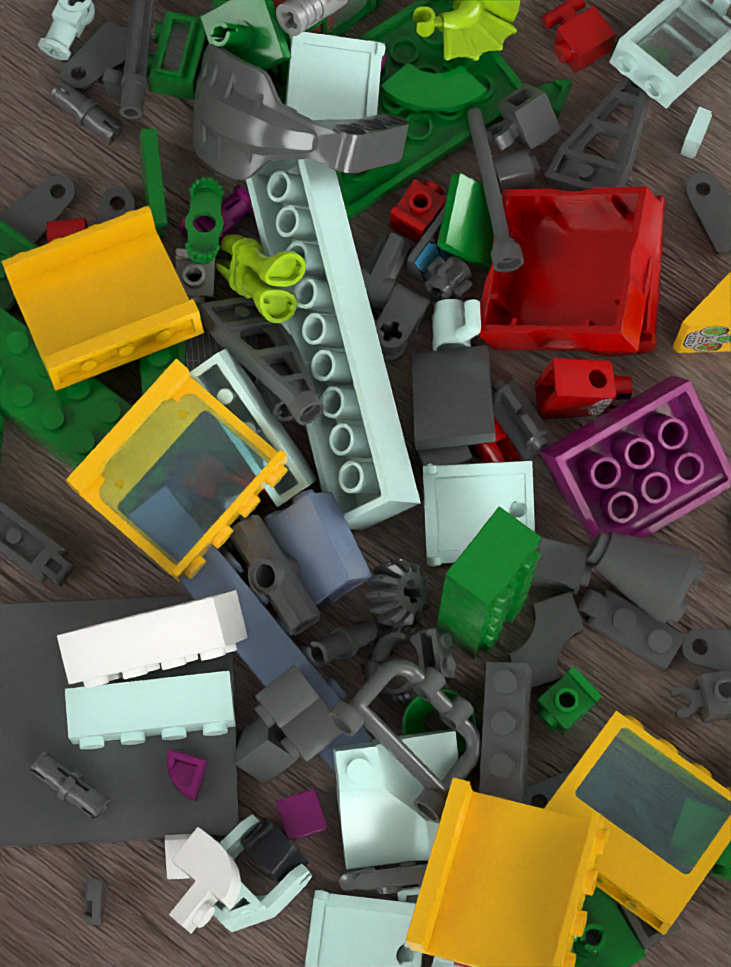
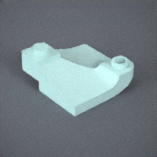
[333,729,459,870]

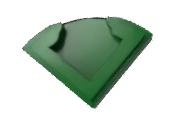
[536,79,572,119]

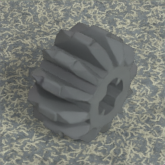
[364,559,433,628]

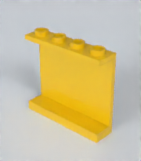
[1,205,204,391]
[405,778,609,967]

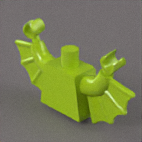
[413,0,521,61]

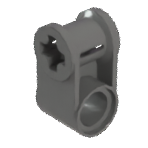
[375,283,433,362]

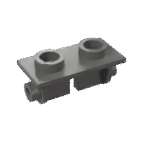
[492,379,557,461]

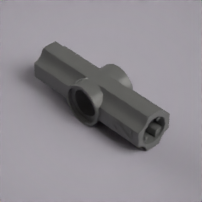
[230,515,321,635]

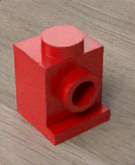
[389,179,447,244]

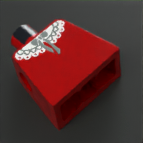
[535,358,633,420]

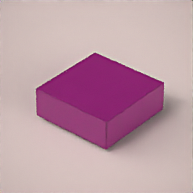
[276,788,328,841]

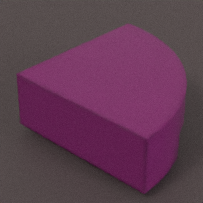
[166,749,208,801]

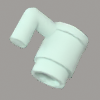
[432,299,481,351]

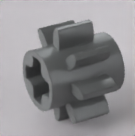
[424,256,473,302]

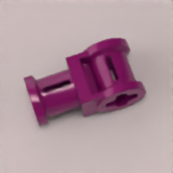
[178,185,254,251]

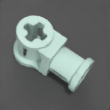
[38,0,95,61]

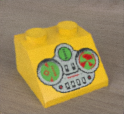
[672,272,731,353]

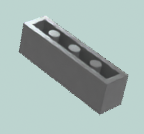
[479,662,533,804]

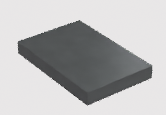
[411,345,496,451]

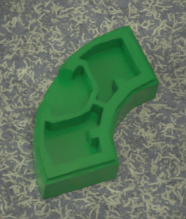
[380,63,487,113]

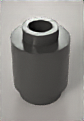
[492,149,540,195]

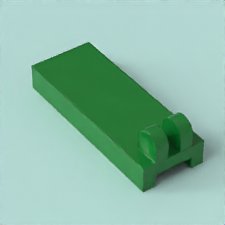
[138,128,168,239]

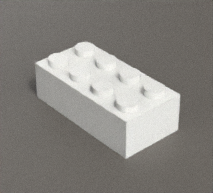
[57,590,248,689]

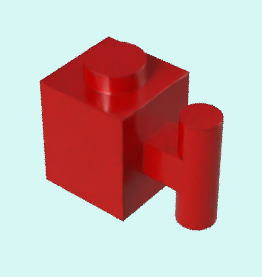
[541,0,616,73]

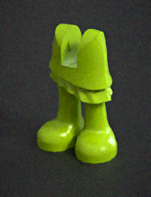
[216,234,306,324]

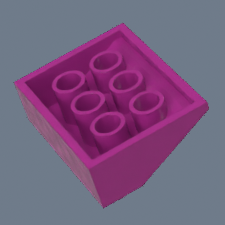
[540,375,731,541]

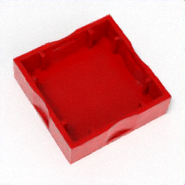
[478,186,663,352]

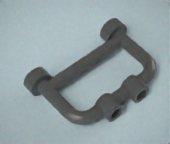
[328,659,482,823]

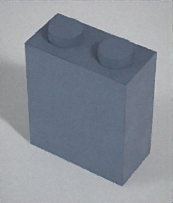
[264,489,372,611]

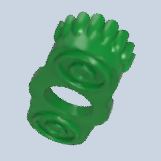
[185,177,224,264]

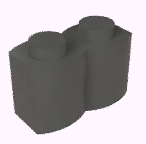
[254,665,344,763]

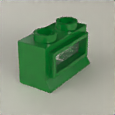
[146,11,208,100]

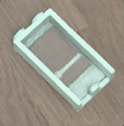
[609,0,731,109]

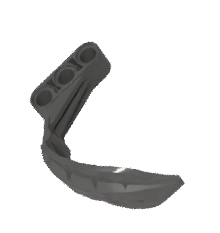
[192,43,409,180]

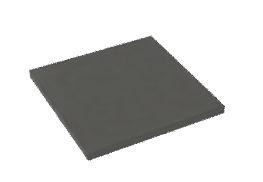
[0,595,239,848]

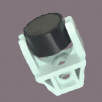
[213,814,313,933]

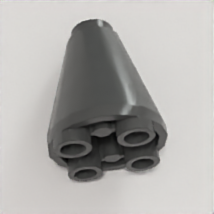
[586,531,706,624]

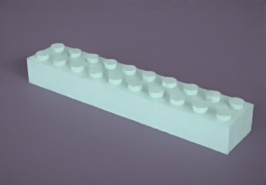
[246,159,421,530]

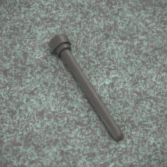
[467,107,524,272]

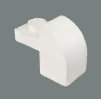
[169,827,241,934]

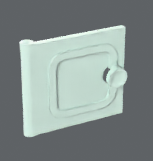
[285,32,385,120]
[423,461,535,567]
[305,889,423,967]

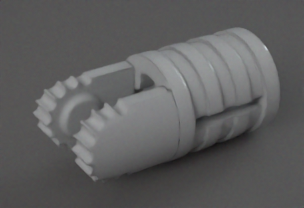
[276,0,348,36]

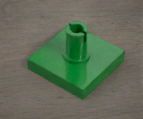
[200,0,292,71]
[572,887,647,967]

